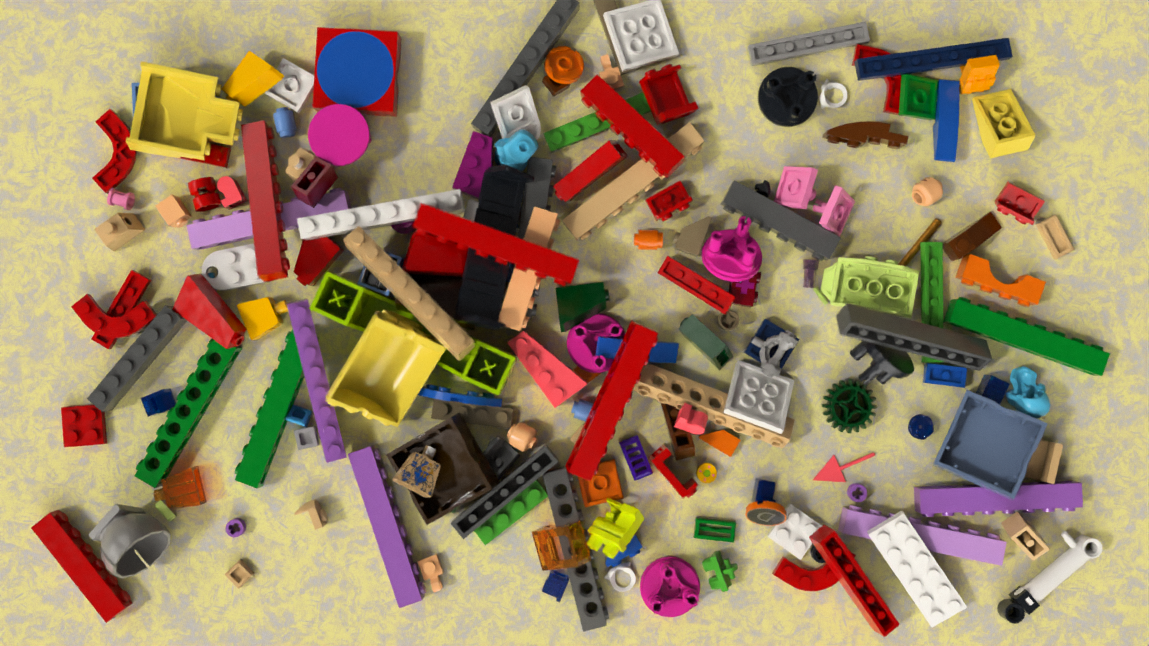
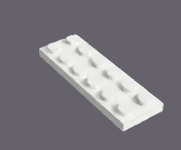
[867,511,967,627]

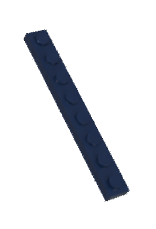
[854,38,1013,81]

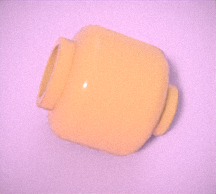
[912,177,943,207]
[507,422,538,452]

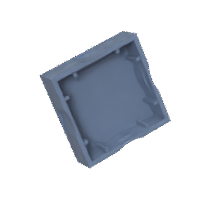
[933,390,1048,500]

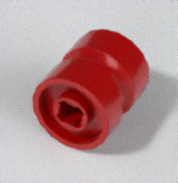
[188,177,222,212]

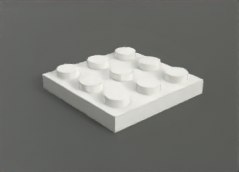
[603,0,679,72]
[723,360,794,434]

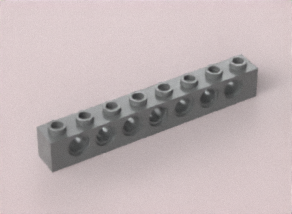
[543,466,609,632]

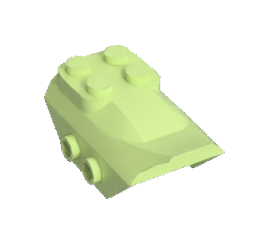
[820,256,919,319]

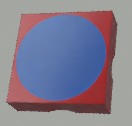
[312,27,402,117]

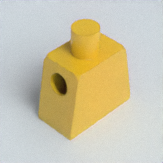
[236,297,288,340]

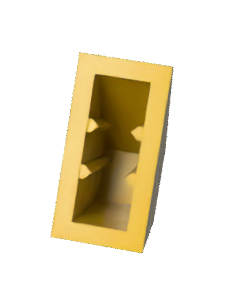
[221,51,284,107]

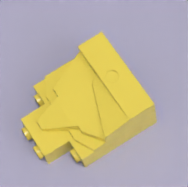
[126,61,243,160]

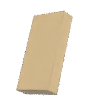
[1036,214,1075,259]

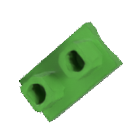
[702,550,738,592]

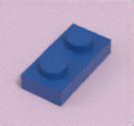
[923,363,967,388]

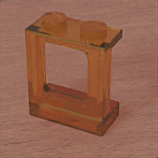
[532,521,591,571]

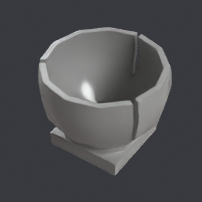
[88,504,171,578]

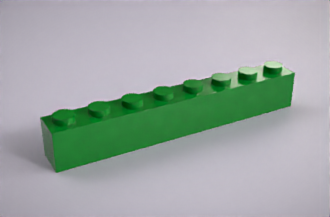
[943,297,1110,376]
[235,329,320,489]

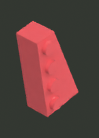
[507,330,588,408]

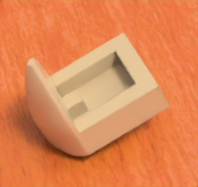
[295,499,328,530]

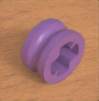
[847,483,867,502]
[225,518,246,538]

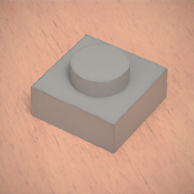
[294,426,320,450]

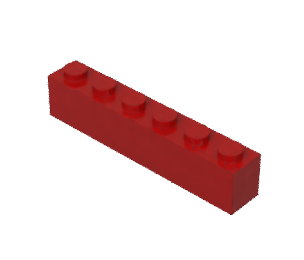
[580,74,685,178]
[31,510,133,623]
[809,525,900,637]

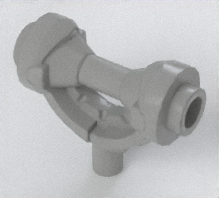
[752,330,798,378]

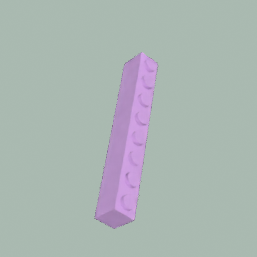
[186,188,352,250]
[838,505,1007,566]

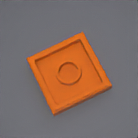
[578,459,624,507]

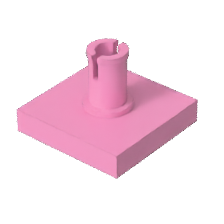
[774,166,818,209]
[813,186,855,237]

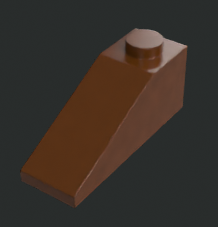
[943,211,1002,261]
[661,393,695,461]

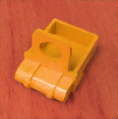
[959,55,1000,94]

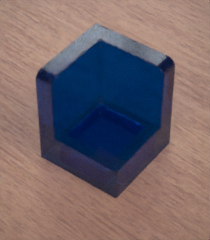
[976,375,1010,405]
[141,388,176,417]
[751,478,776,504]
[542,569,569,602]

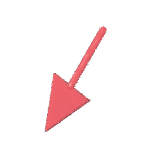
[813,452,875,482]

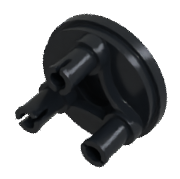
[758,67,818,127]
[850,340,914,385]

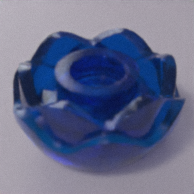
[908,414,934,440]

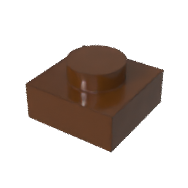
[542,75,570,97]

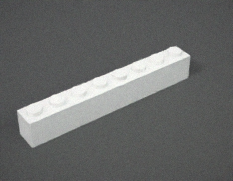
[297,189,465,241]

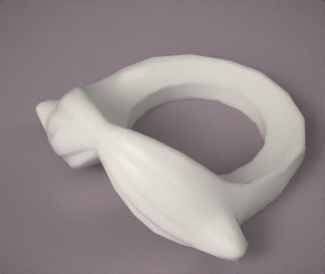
[820,79,847,109]
[604,562,636,592]

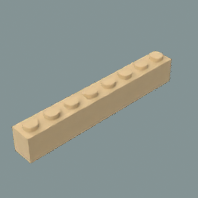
[562,122,704,241]
[343,226,474,361]

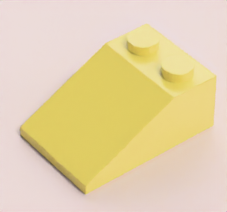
[972,89,1035,158]

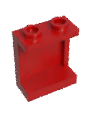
[639,64,699,126]
[649,444,698,498]

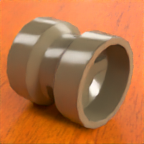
[717,310,739,330]

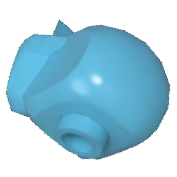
[494,129,538,172]
[1006,366,1050,419]

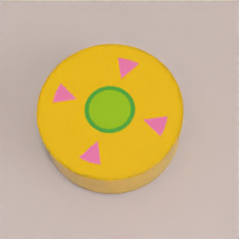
[696,463,717,483]

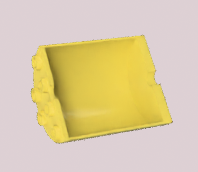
[326,310,446,427]

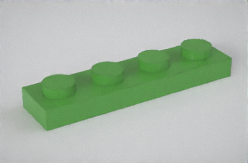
[474,480,548,545]

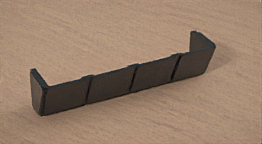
[454,165,535,330]

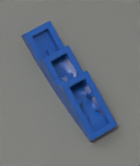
[933,79,960,162]
[595,336,679,363]

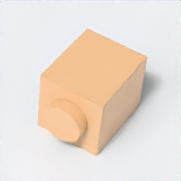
[155,195,192,228]

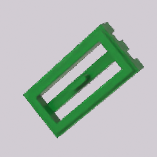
[693,517,736,543]

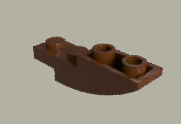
[822,121,909,149]

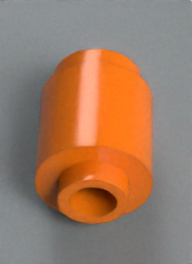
[634,230,663,250]

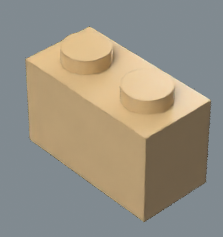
[1001,511,1050,561]

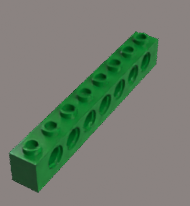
[134,339,242,488]

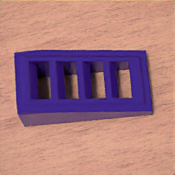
[619,435,653,481]

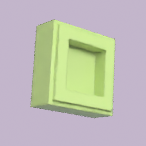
[155,500,176,521]

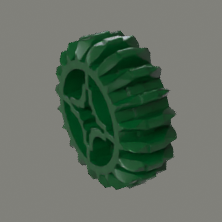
[821,379,877,433]

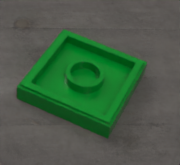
[899,74,938,120]

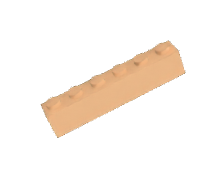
[498,206,560,331]

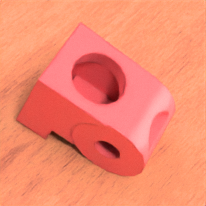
[217,176,247,210]
[674,403,708,435]

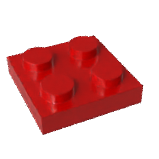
[61,405,107,447]

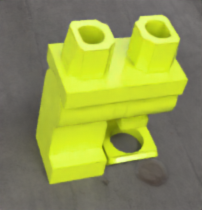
[587,498,645,559]

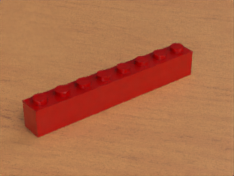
[241,120,290,282]
[413,203,579,286]
[565,320,658,481]

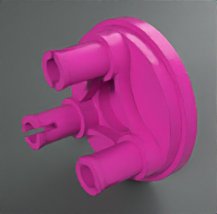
[308,104,372,166]
[701,216,762,282]
[567,313,625,373]
[640,556,700,617]

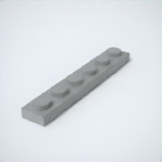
[747,22,870,66]

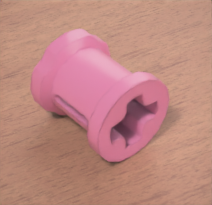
[107,188,135,210]

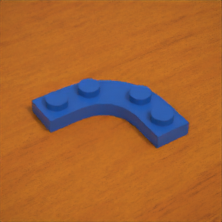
[418,384,502,407]

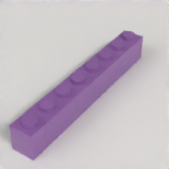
[286,298,347,463]
[348,445,426,608]
[914,480,1083,517]

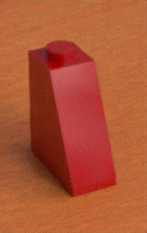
[294,237,344,286]

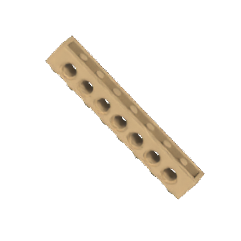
[633,363,795,448]

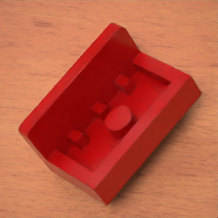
[645,181,693,222]
[994,181,1045,225]

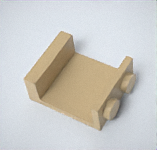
[1024,440,1063,484]

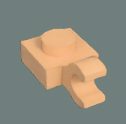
[599,54,624,90]
[417,554,444,592]

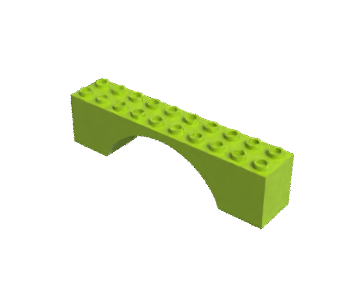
[309,271,518,395]

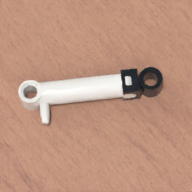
[997,531,1103,624]

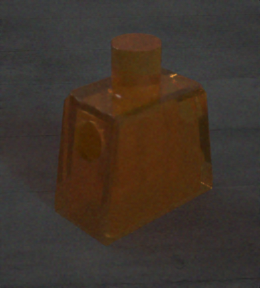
[153,466,207,508]

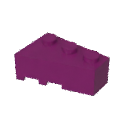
[452,131,494,199]

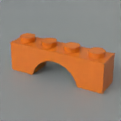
[955,254,1046,307]

